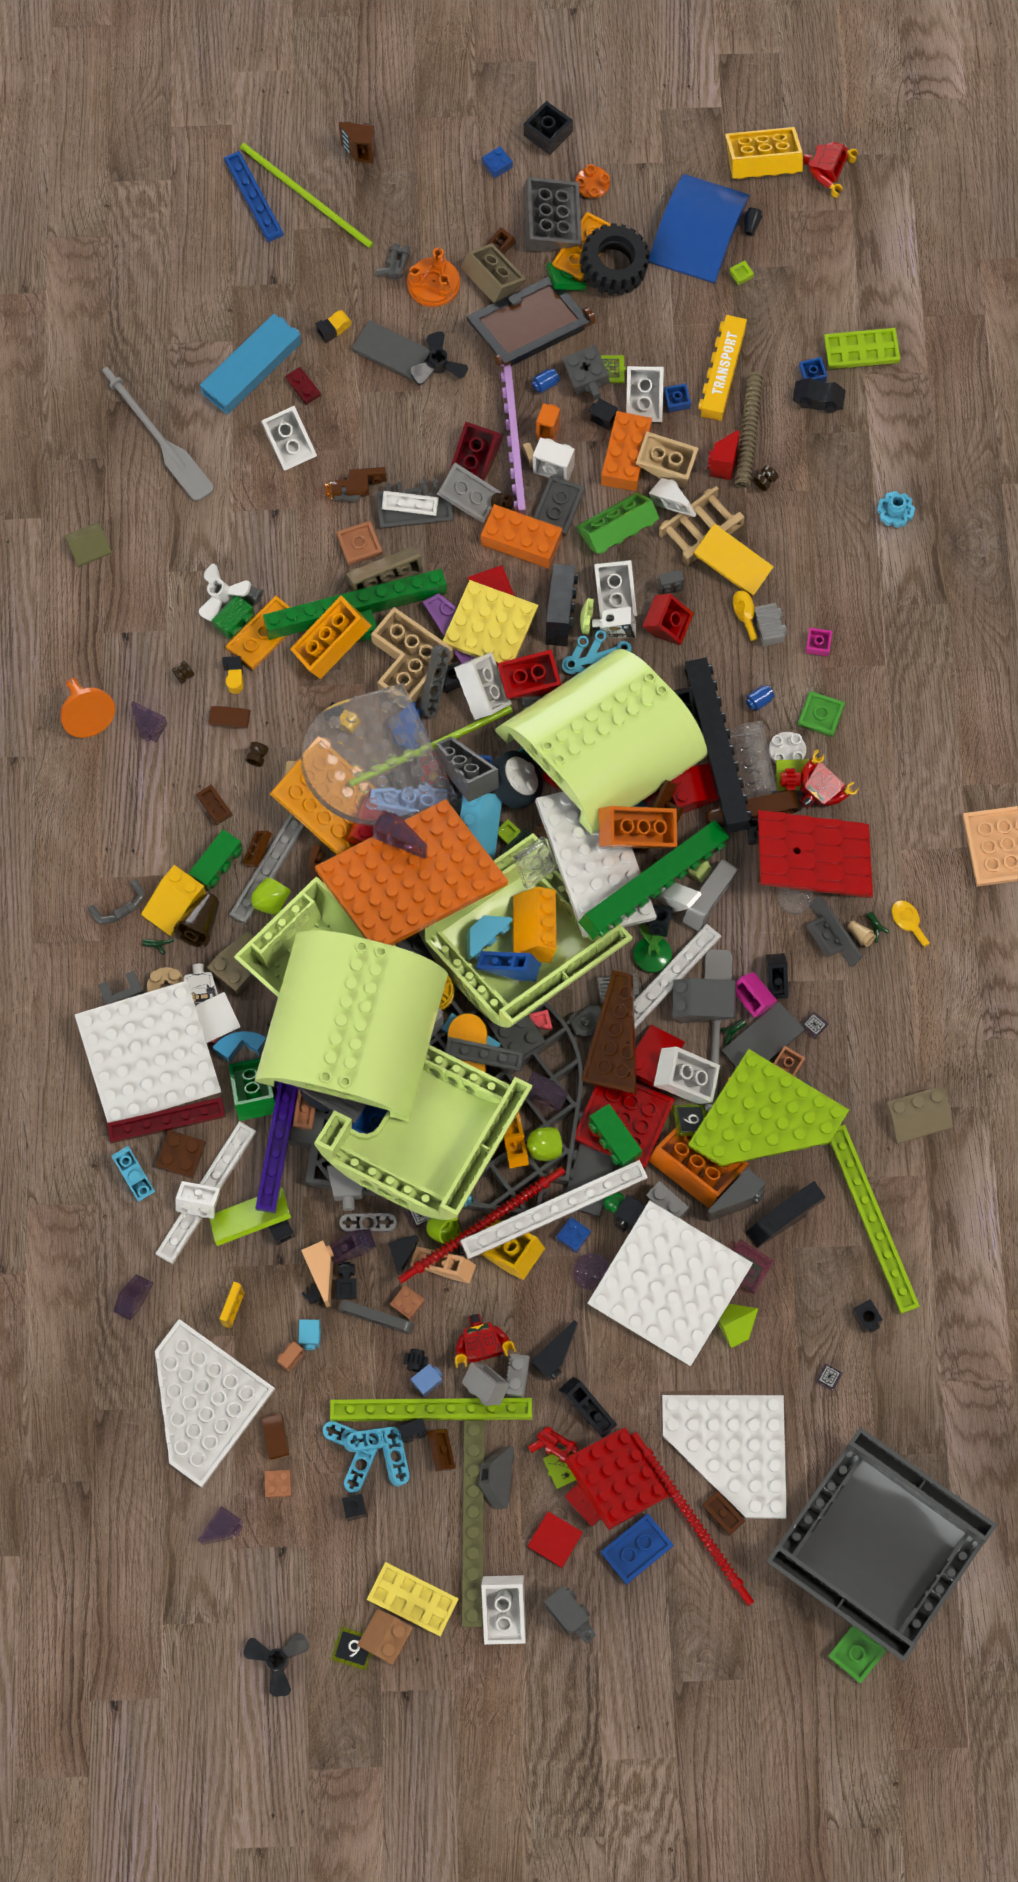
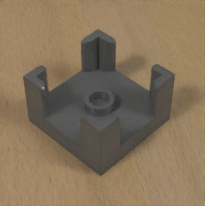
[98,971,144,1005]

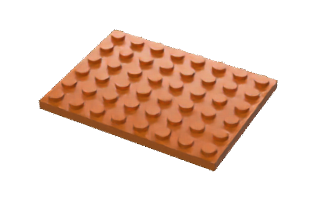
[315,799,508,946]

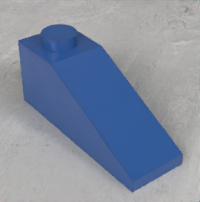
[476,951,541,981]

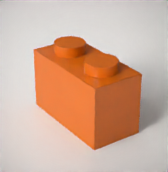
[536,403,560,441]

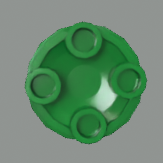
[634,938,672,973]

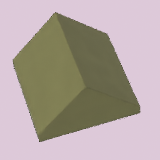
[64,522,112,567]

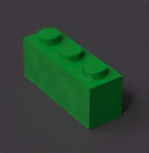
[189,829,243,891]
[588,1104,642,1168]

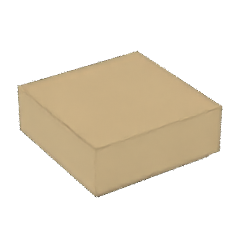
[523,443,534,468]

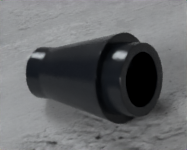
[744,207,763,236]

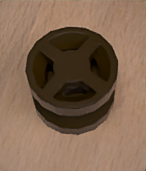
[491,493,514,510]
[172,661,195,684]

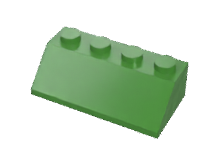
[575,492,660,554]

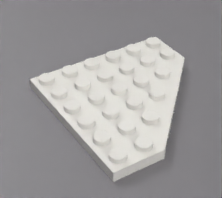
[155,1319,275,1488]
[662,1395,787,1519]

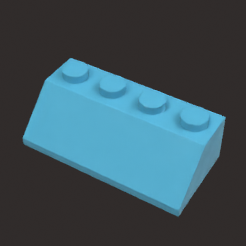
[460,793,502,861]

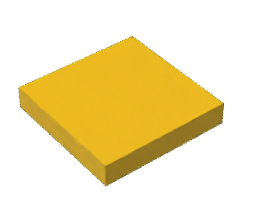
[219,1282,245,1329]

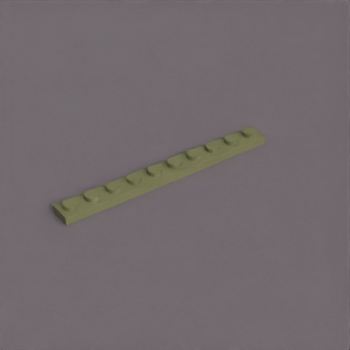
[462,1421,485,1628]

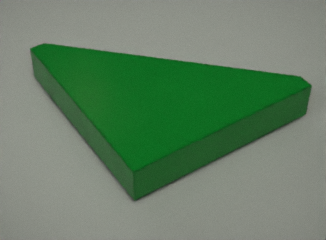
[546,262,587,291]

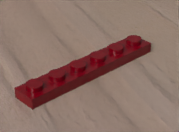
[107,1097,226,1144]

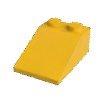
[141,865,206,937]
[480,1219,545,1280]

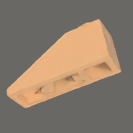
[301,1240,334,1307]
[410,1246,476,1284]

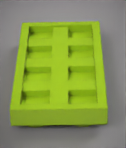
[824,328,900,369]

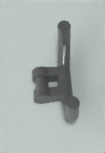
[88,879,145,924]

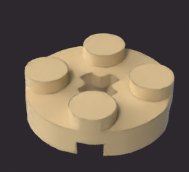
[147,967,184,992]

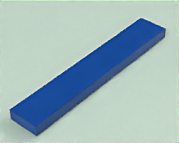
[224,151,284,242]

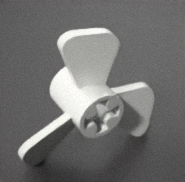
[199,564,251,622]

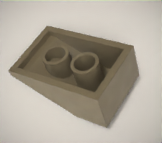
[207,931,255,997]

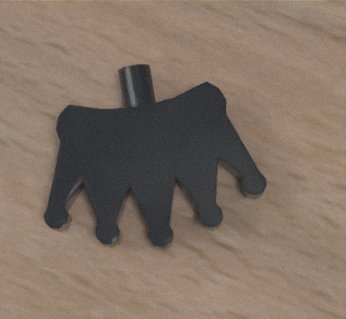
[302,1283,323,1305]

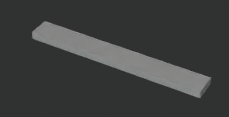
[229,813,305,925]

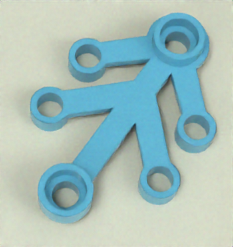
[562,630,631,675]

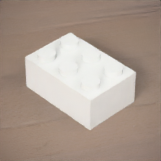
[654,1047,720,1104]

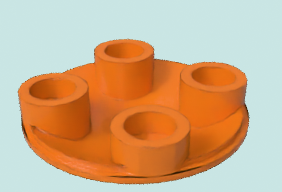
[575,164,610,198]

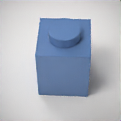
[411,1364,443,1397]

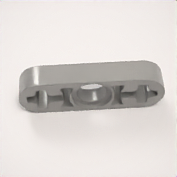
[339,1213,397,1233]

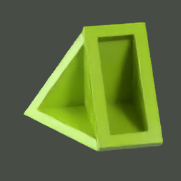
[717,1304,758,1348]

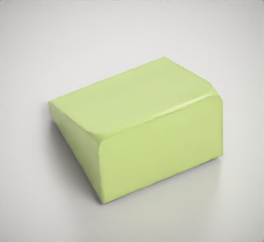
[687,860,712,883]

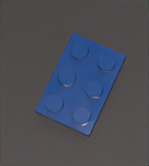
[600,1513,674,1585]

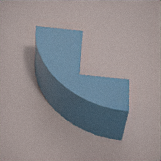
[212,1031,267,1063]

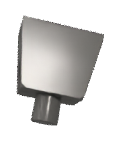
[327,1166,364,1211]

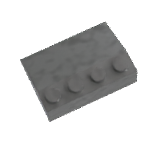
[523,177,582,252]

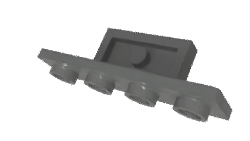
[806,895,862,967]

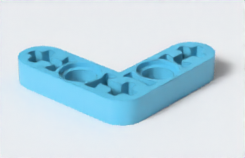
[323,1421,378,1494]
[344,1427,409,1487]

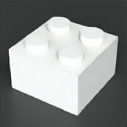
[533,437,575,481]

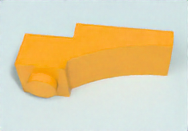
[504,1111,529,1168]

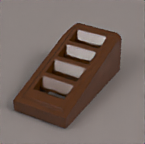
[485,227,516,254]

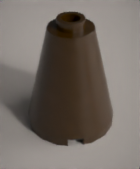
[174,893,219,947]

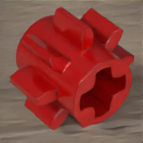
[780,768,801,791]

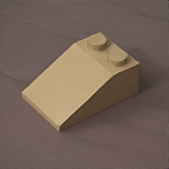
[636,431,698,489]

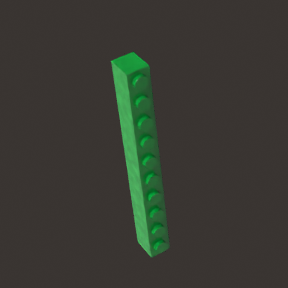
[263,568,447,640]
[578,820,729,939]

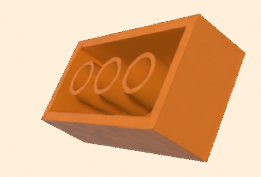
[601,411,652,492]
[481,504,563,569]
[599,806,677,849]

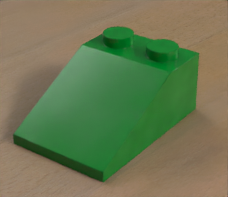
[228,1058,275,1121]

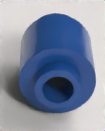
[532,368,560,393]
[746,685,775,711]

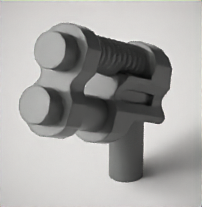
[376,243,411,279]

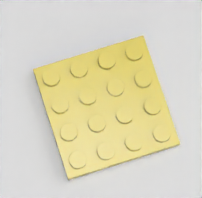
[443,580,538,665]

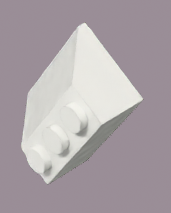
[454,652,512,720]

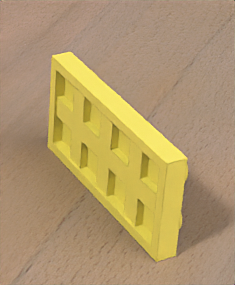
[367,1562,459,1637]

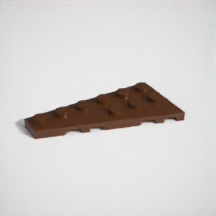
[581,970,637,1095]

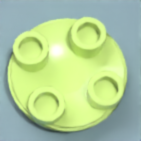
[580,598,594,635]

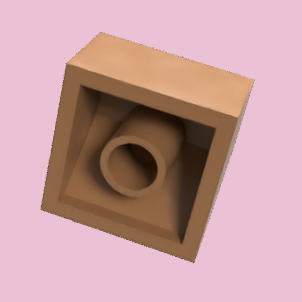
[357,1609,413,1666]

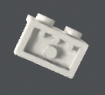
[176,1181,220,1218]

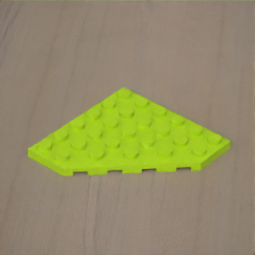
[688,1049,849,1167]

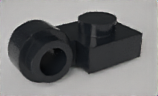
[336,1262,357,1300]

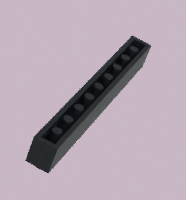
[685,657,752,833]

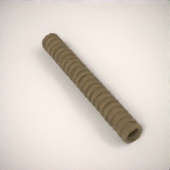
[735,372,764,488]

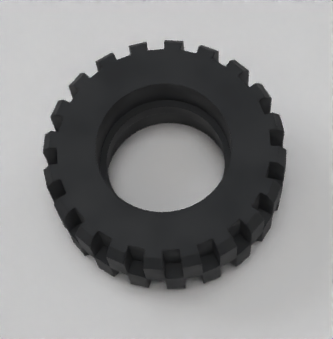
[580,223,650,296]

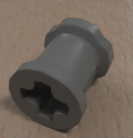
[240,586,264,604]

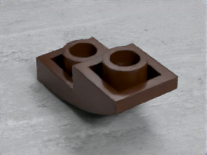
[208,706,251,728]
[309,844,323,881]
[262,1413,289,1460]

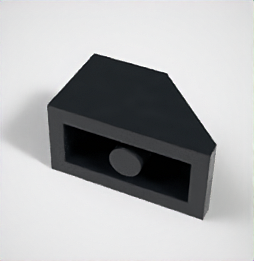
[766,953,788,999]

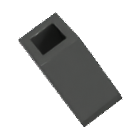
[479,1446,514,1509]

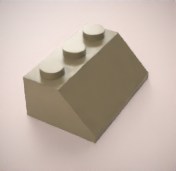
[461,243,526,303]
[885,1086,953,1144]

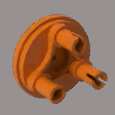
[407,247,460,307]
[60,678,115,738]

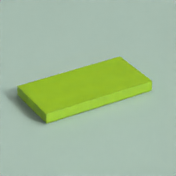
[209,1187,291,1246]

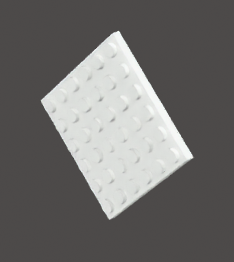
[75,981,221,1123]
[587,1200,753,1366]

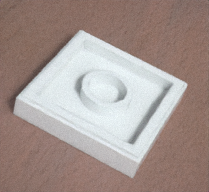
[195,992,241,1043]

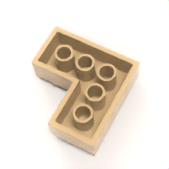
[371,607,453,709]

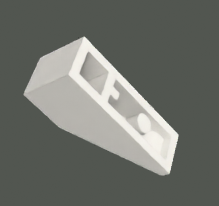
[649,478,697,517]
[657,883,702,913]

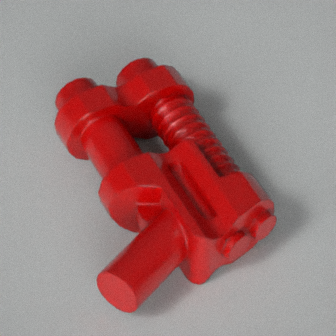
[527,1426,579,1463]

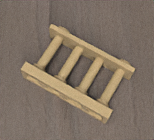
[659,486,744,566]

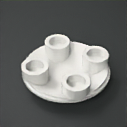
[769,732,806,764]

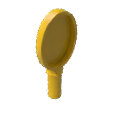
[733,591,758,641]
[892,900,930,948]

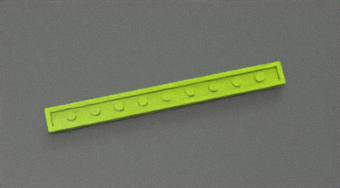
[830,1124,920,1315]
[330,1398,532,1422]

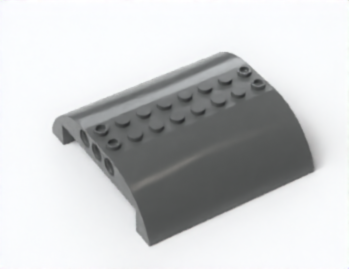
[766,1427,997,1662]

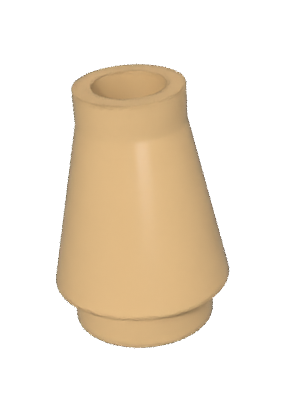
[847,920,876,947]

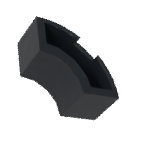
[793,378,846,413]

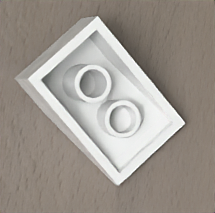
[626,366,664,422]
[260,406,317,471]
[594,560,637,619]
[481,1575,526,1644]

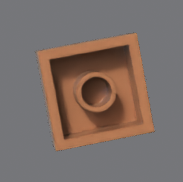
[773,1046,805,1076]
[390,1285,425,1321]
[277,1341,305,1372]
[265,1470,292,1498]

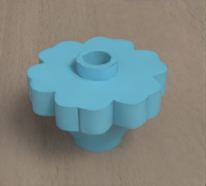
[877,491,915,528]

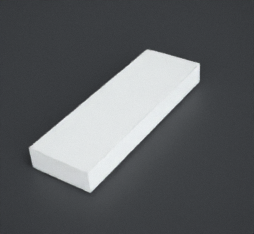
[382,491,438,516]

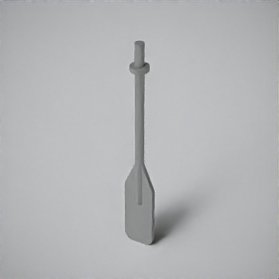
[102,367,213,501]
[705,949,732,1112]

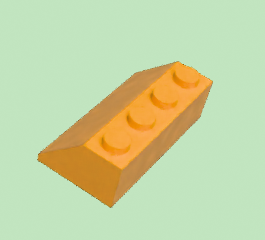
[290,596,372,679]
[513,887,557,963]

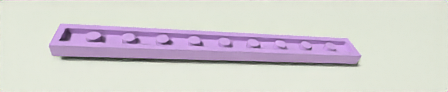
[501,365,526,515]

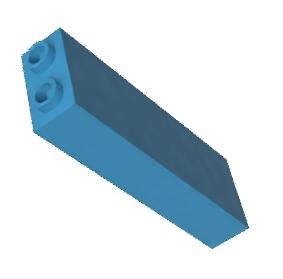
[200,314,301,415]

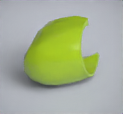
[251,877,291,915]
[526,1127,562,1161]
[426,1217,461,1245]

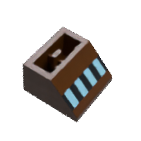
[339,122,376,163]

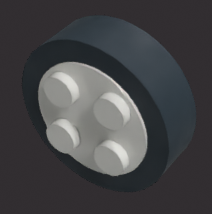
[491,750,543,809]

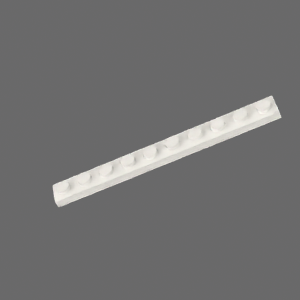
[460,1160,648,1260]

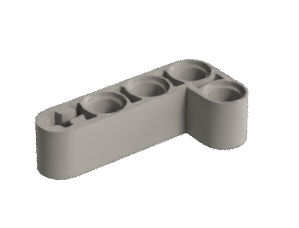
[683,859,739,932]

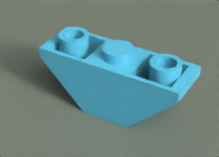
[466,916,513,962]
[111,1146,155,1202]

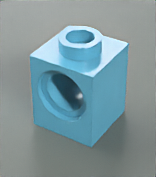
[299,1319,321,1350]

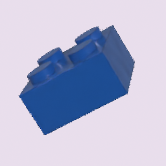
[482,146,513,178]
[799,357,827,382]
[664,383,691,413]
[557,1217,591,1253]

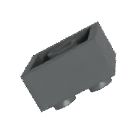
[658,570,684,594]

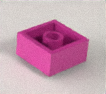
[806,627,832,657]

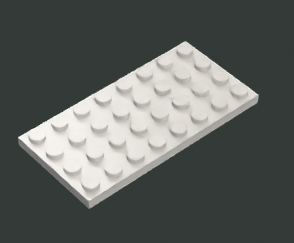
[535,791,657,938]

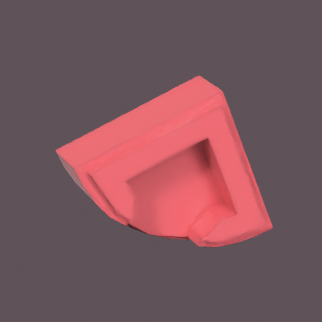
[529,1010,552,1030]

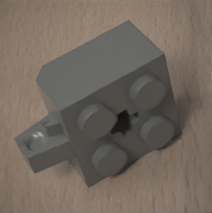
[562,345,610,401]
[544,1586,596,1644]

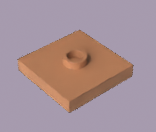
[336,521,383,566]

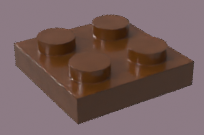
[156,1130,206,1179]

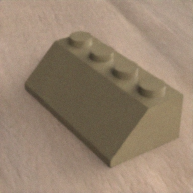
[346,546,423,591]

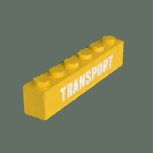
[698,315,747,421]

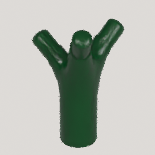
[867,912,889,943]
[143,938,174,955]
[721,1019,746,1046]

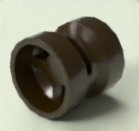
[753,465,779,491]
[245,742,269,767]

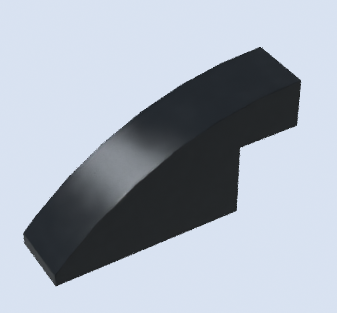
[746,1181,826,1248]

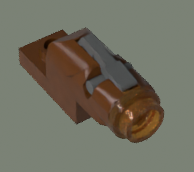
[324,467,387,501]

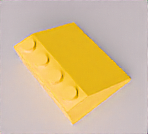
[725,127,803,179]

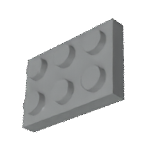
[437,463,501,523]

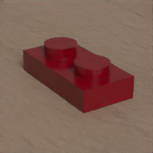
[285,367,321,405]

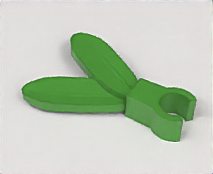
[639,924,664,957]

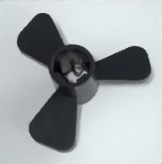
[411,331,468,385]
[243,1633,310,1697]

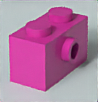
[736,972,777,1018]

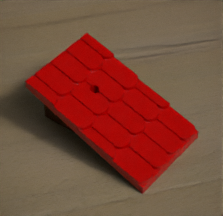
[756,810,873,898]

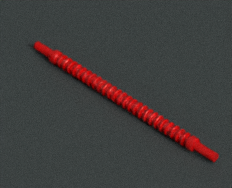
[397,1166,566,1284]
[631,1432,754,1606]

